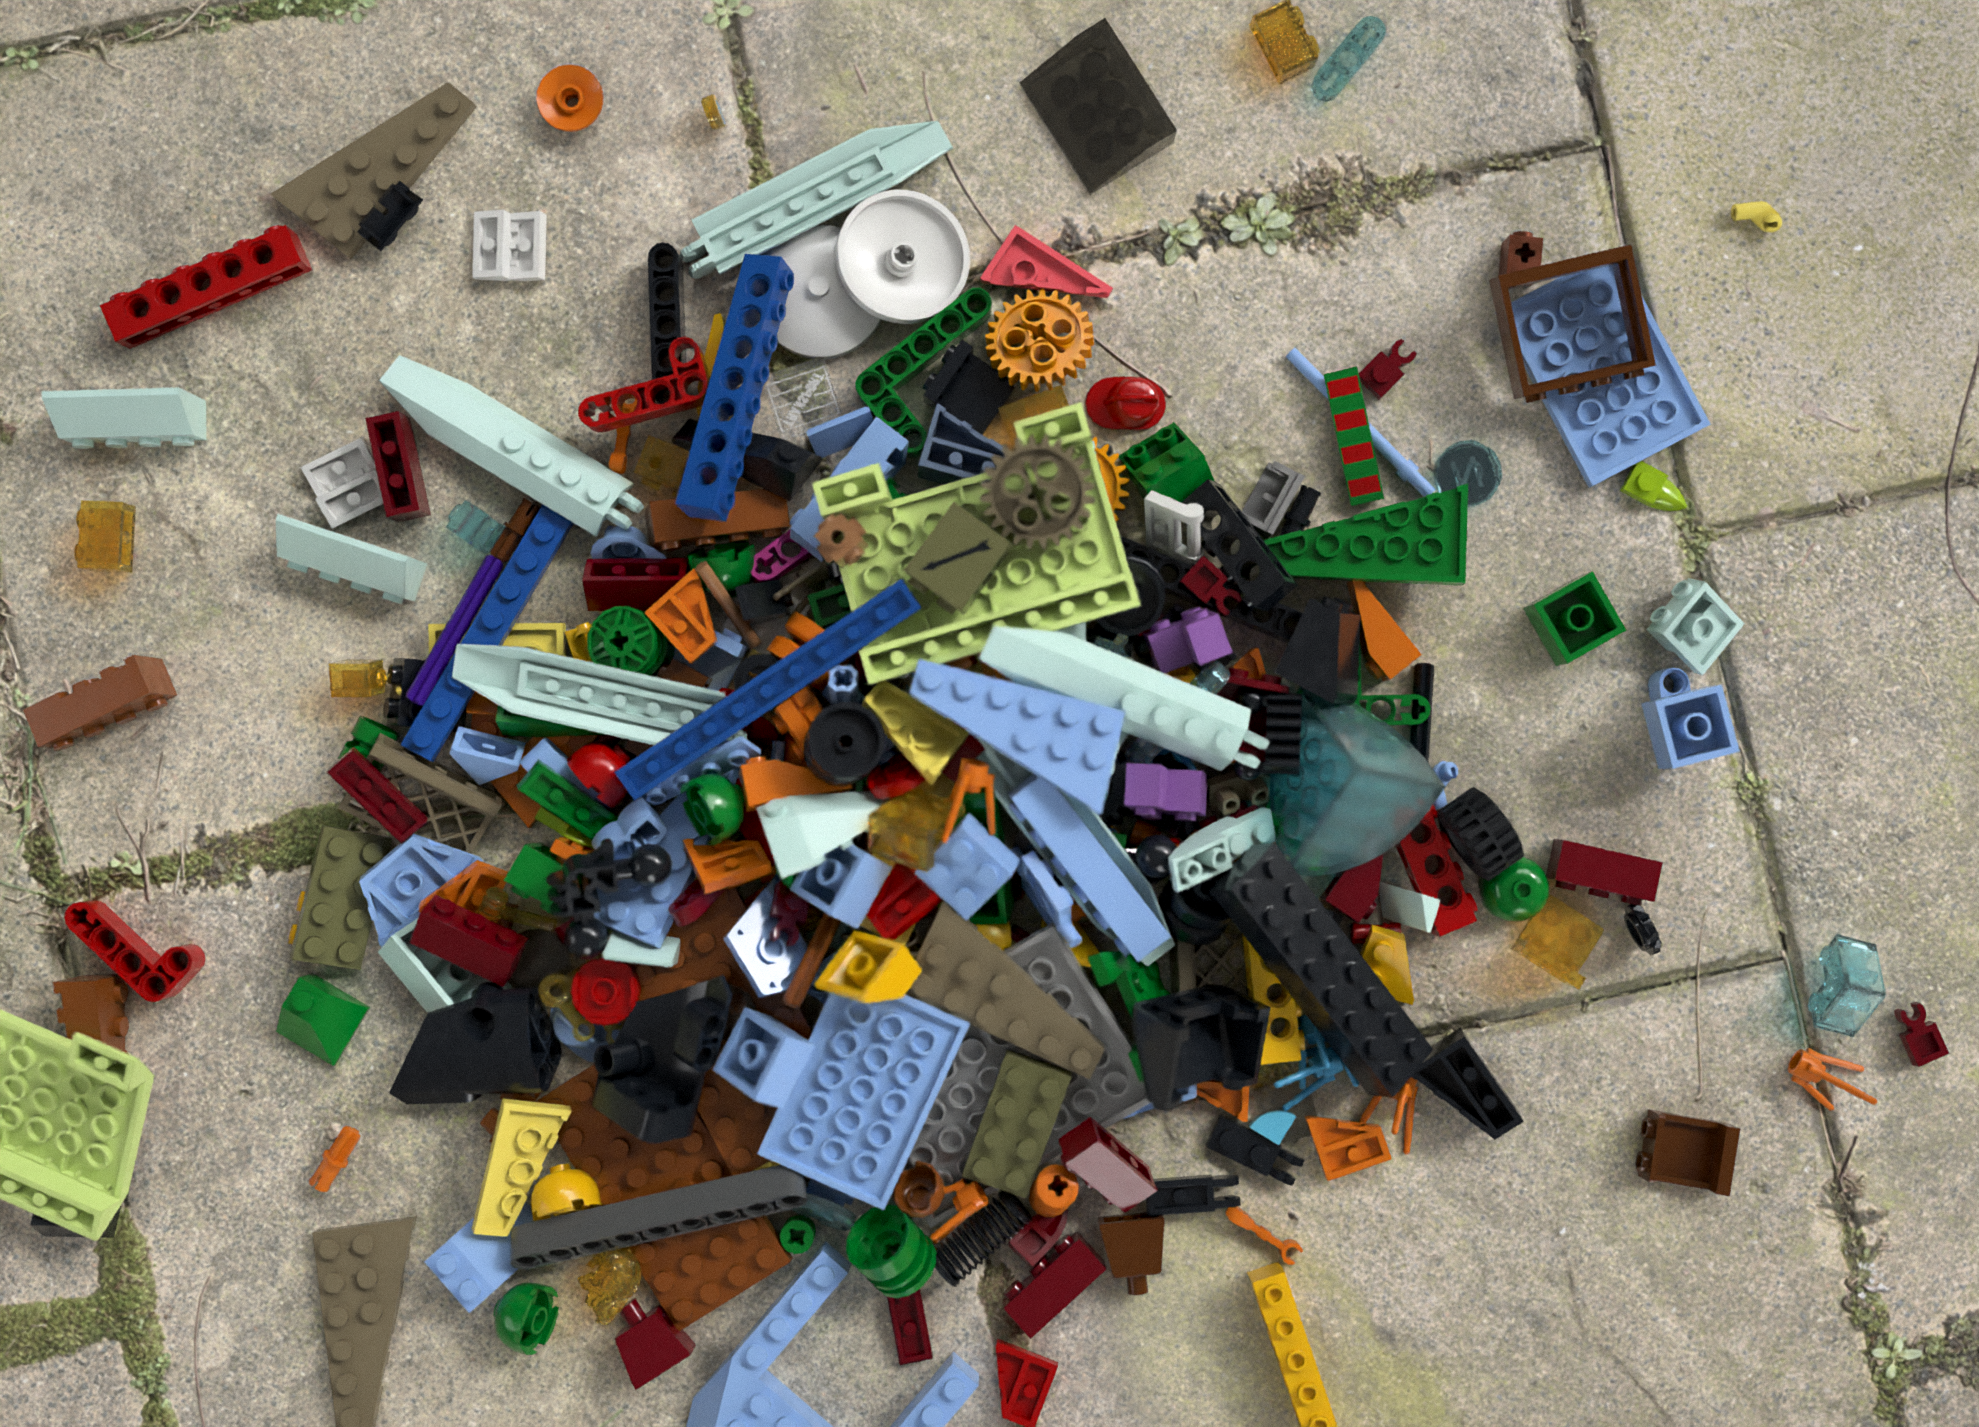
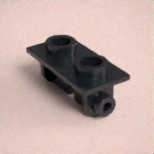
[357,180,423,251]

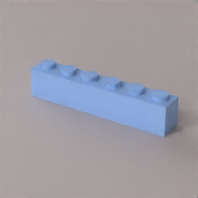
[1008,774,1171,962]

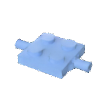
[1011,846,1082,948]

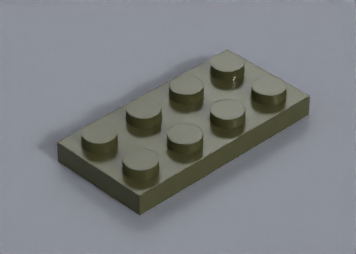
[290,825,392,970]
[962,1050,1072,1199]

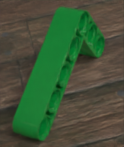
[855,287,992,458]

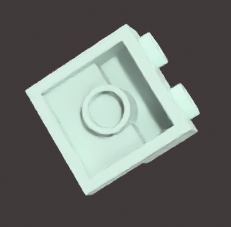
[1646,578,1745,675]

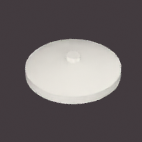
[836,190,970,324]
[763,225,882,360]

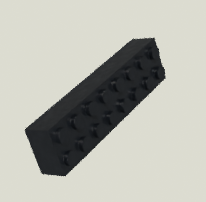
[1209,843,1434,1097]

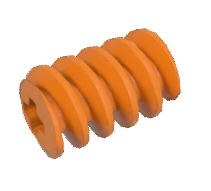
[1029,1164,1079,1218]

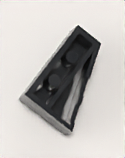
[1411,1027,1524,1140]

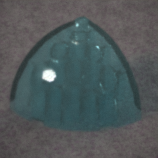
[1270,686,1445,876]

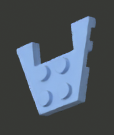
[723,873,840,998]

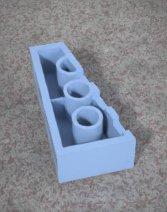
[789,416,909,562]

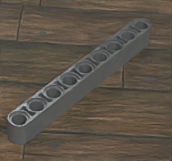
[510,1165,807,1269]

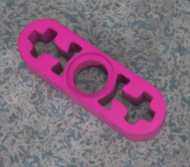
[751,530,812,583]

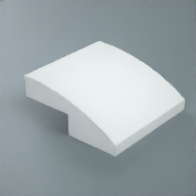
[472,210,547,281]
[300,437,383,529]

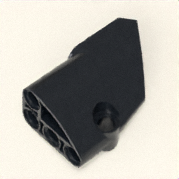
[592,975,732,1143]
[389,982,562,1105]

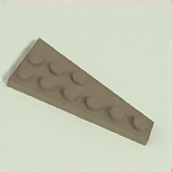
[271,82,477,259]
[906,900,1105,1079]
[312,1216,417,1427]

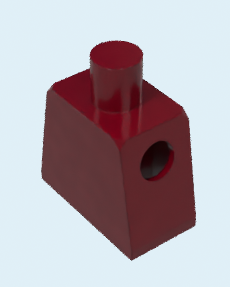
[615,1298,696,1390]

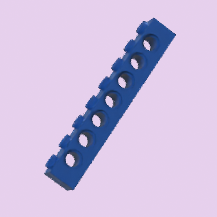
[675,254,794,522]

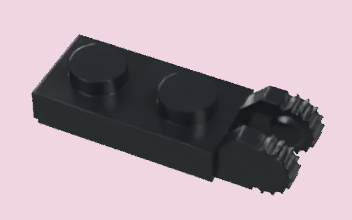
[1205,1115,1305,1186]
[1145,1174,1241,1216]

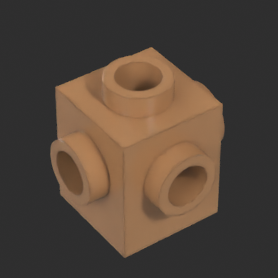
[814,513,869,568]

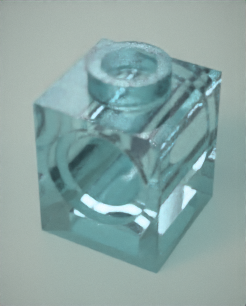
[446,500,506,554]

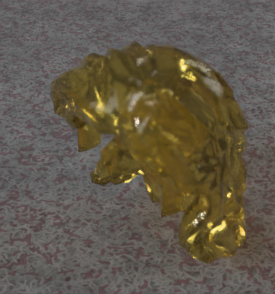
[578,1247,641,1325]

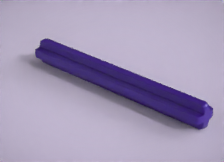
[406,555,503,706]

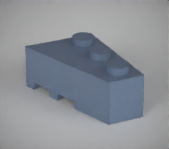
[918,403,1005,485]

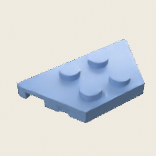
[359,834,483,947]

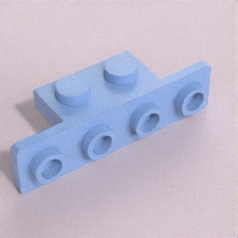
[640,736,761,805]

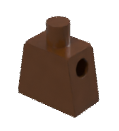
[1098,1212,1165,1295]

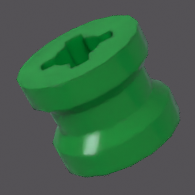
[780,1214,816,1254]

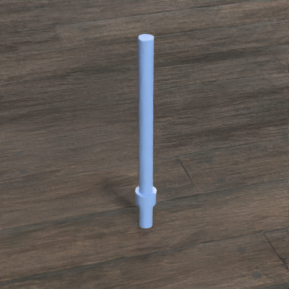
[1286,348,1436,497]

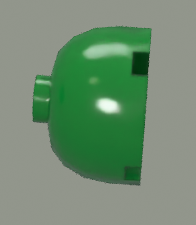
[687,542,755,598]
[680,774,745,845]
[1478,857,1549,922]
[493,1282,559,1355]

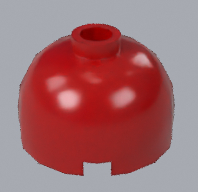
[567,741,632,808]

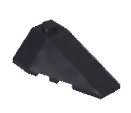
[672,419,822,501]

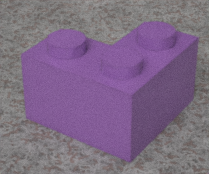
[1143,606,1232,673]
[1124,763,1208,822]

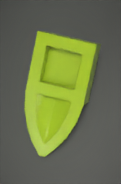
[1619,461,1687,511]
[535,806,594,849]

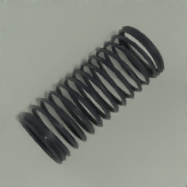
[935,1190,1032,1287]

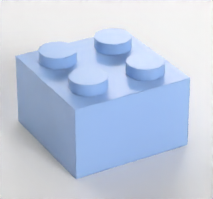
[1641,684,1740,769]
[915,813,1020,921]
[790,844,892,929]
[713,1007,815,1108]

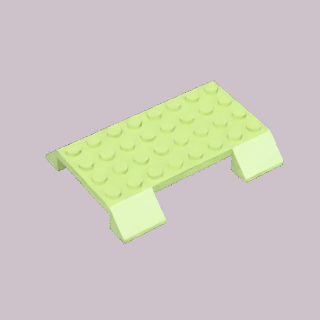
[812,402,1140,685]
[0,1009,154,1241]

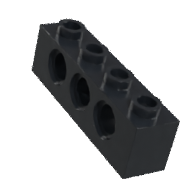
[1181,479,1298,611]

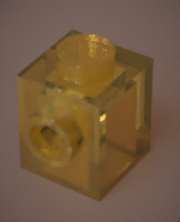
[329,659,387,697]

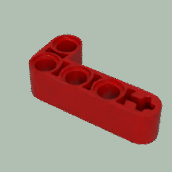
[578,337,710,433]
[64,900,206,1002]

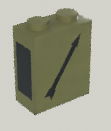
[904,502,1013,615]

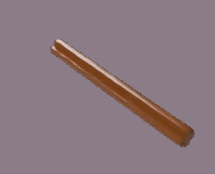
[783,830,882,1009]

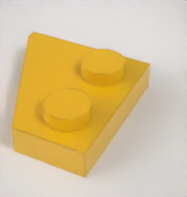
[1360,925,1414,1005]

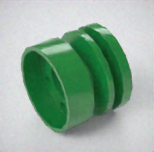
[587,606,675,677]
[846,1205,936,1298]

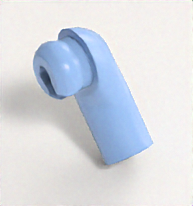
[1427,761,1458,809]

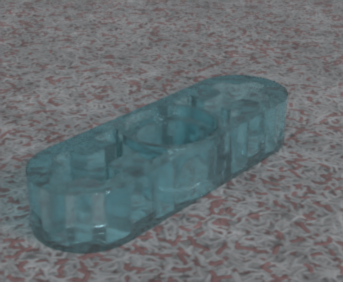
[1311,16,1386,102]

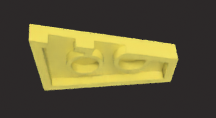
[862,680,969,785]

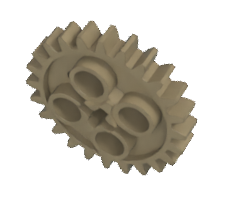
[980,434,1095,549]

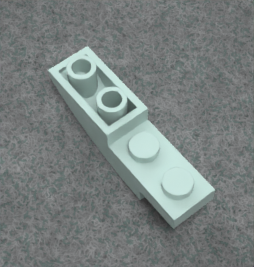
[1168,807,1276,892]

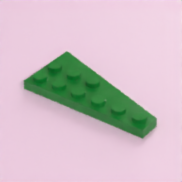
[1264,484,1468,586]

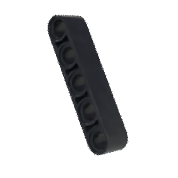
[648,242,687,404]

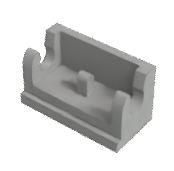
[1241,461,1305,539]

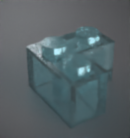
[1808,934,1886,1037]

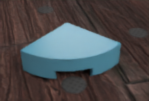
[1248,1110,1296,1145]

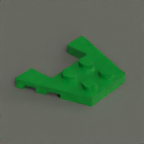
[1088,951,1170,1082]

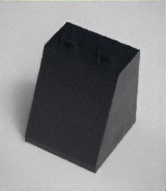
[1274,596,1361,704]

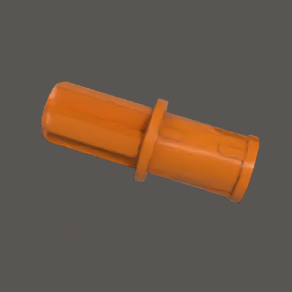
[309,1126,360,1192]

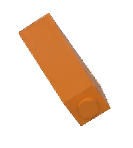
[1347,581,1422,681]
[739,756,852,812]

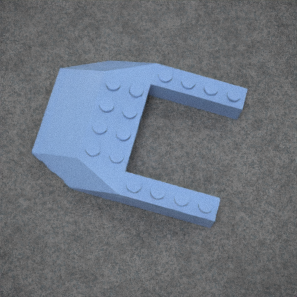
[686,1241,979,1427]

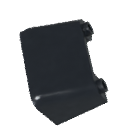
[1131,985,1271,1111]

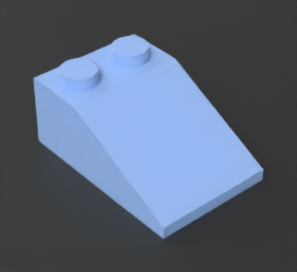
[424,1202,533,1313]

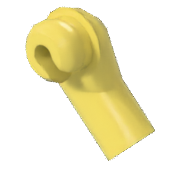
[1731,201,1782,233]

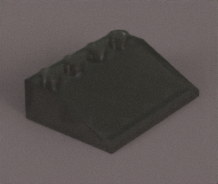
[1019,18,1177,195]

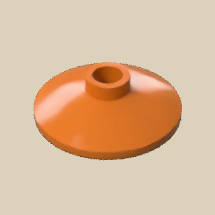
[536,65,604,132]

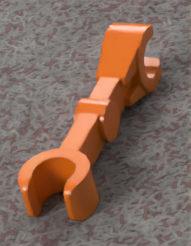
[609,399,637,474]
[1225,1206,1303,1265]

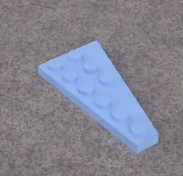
[910,659,1125,815]
[594,766,741,949]

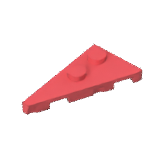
[980,225,1113,298]

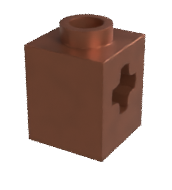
[1498,231,1543,286]

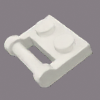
[1144,490,1204,566]

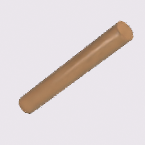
[695,561,761,649]

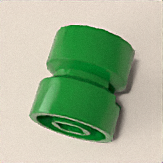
[337,716,400,772]

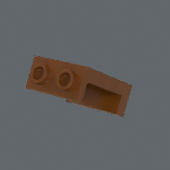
[1635,1109,1740,1197]

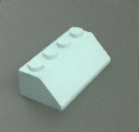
[42,387,207,449]
[276,514,427,604]
[378,918,513,1013]

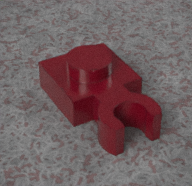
[1359,339,1417,400]
[1179,555,1242,616]
[769,881,810,947]
[1894,1002,1949,1067]

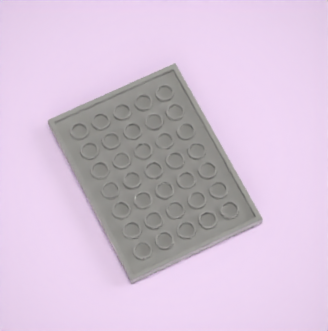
[902,922,1150,1227]

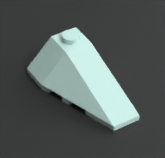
[757,791,907,878]

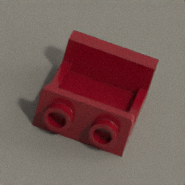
[1213,667,1290,761]

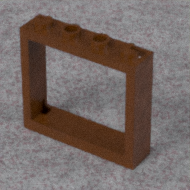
[1489,244,1656,403]

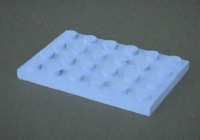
[1495,265,1711,488]
[757,992,970,1210]

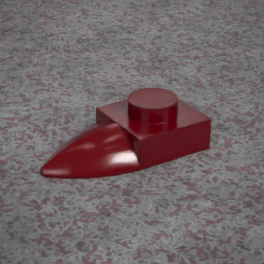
[1007,1208,1068,1269]

